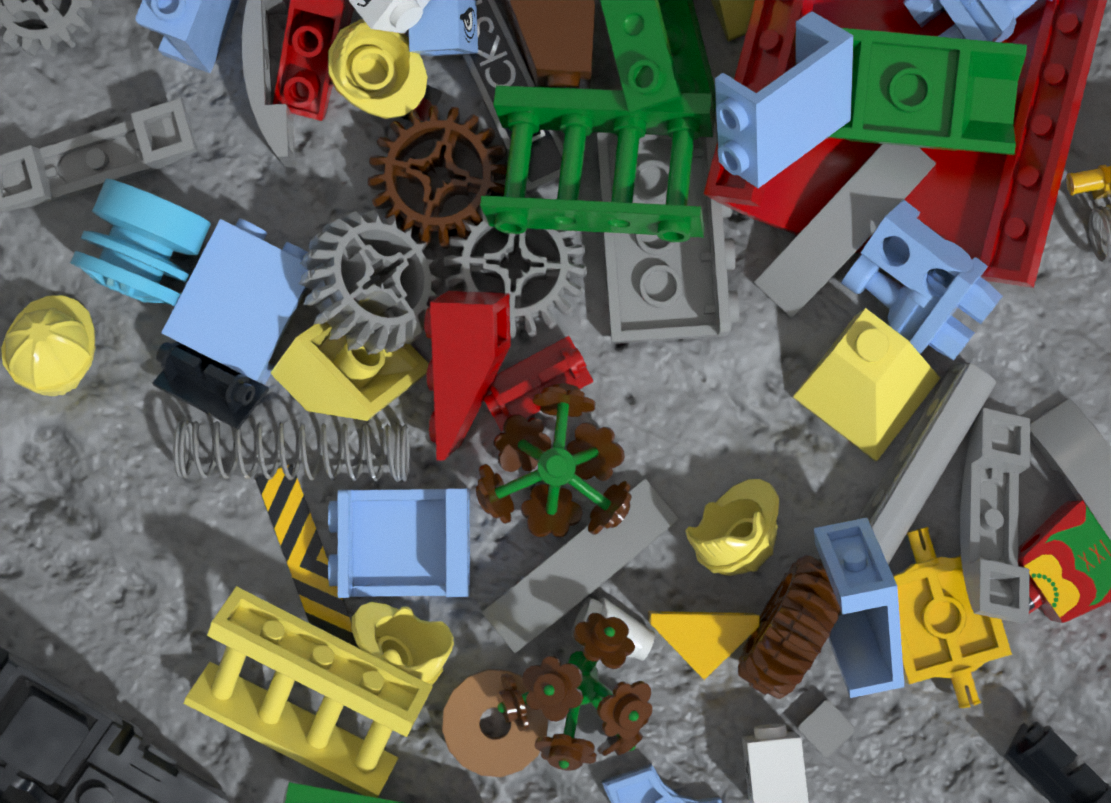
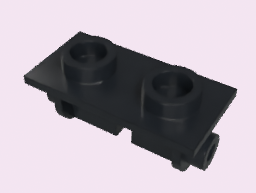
[152,342,269,430]
[1004,721,1111,803]

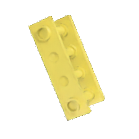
[183,586,433,798]

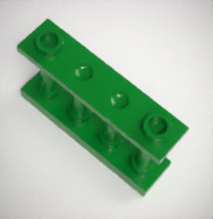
[600,0,716,114]
[480,85,715,242]

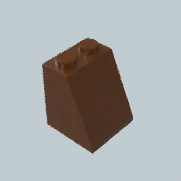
[501,0,595,89]

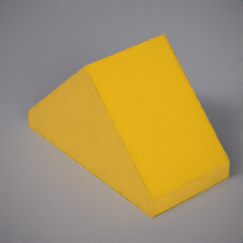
[648,611,759,680]

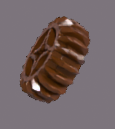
[368,105,507,249]
[738,555,841,699]

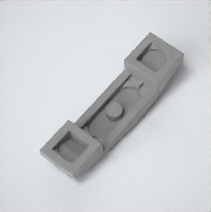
[242,0,296,167]
[0,98,197,212]
[753,144,936,318]
[1030,398,1111,540]
[960,408,1030,624]
[481,479,678,653]

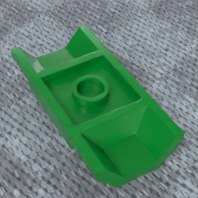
[827,28,1027,155]

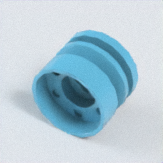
[70,178,211,307]

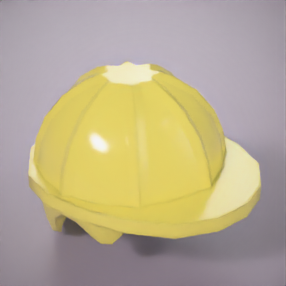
[328,19,428,119]
[1,295,95,396]
[685,479,779,576]
[351,602,454,685]

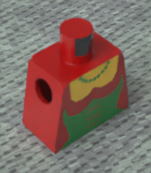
[1018,500,1111,623]

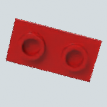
[483,336,594,432]

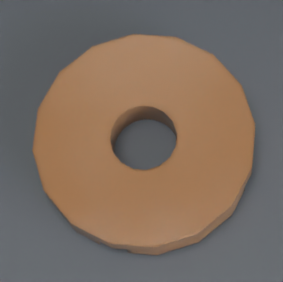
[442,669,548,777]

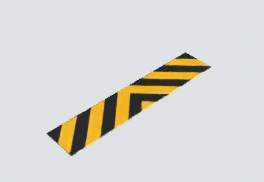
[255,464,360,649]

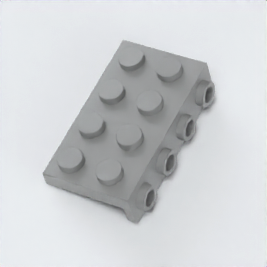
[596,123,739,344]

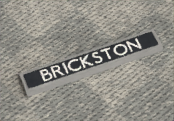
[461,0,563,195]

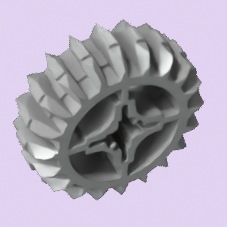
[444,206,587,339]
[299,209,443,355]

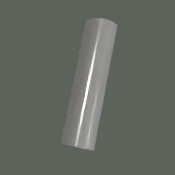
[858,363,996,564]

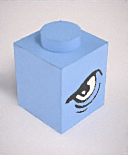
[408,0,478,56]

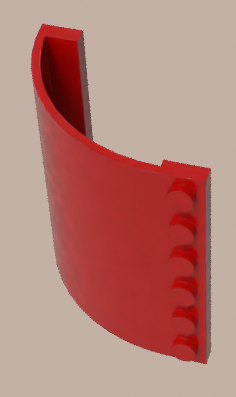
[703,0,1107,288]

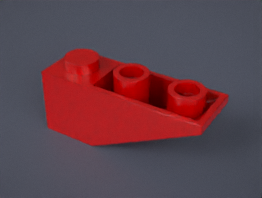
[273,0,354,121]
[424,291,511,461]

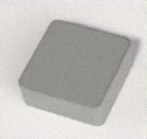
[796,699,855,758]

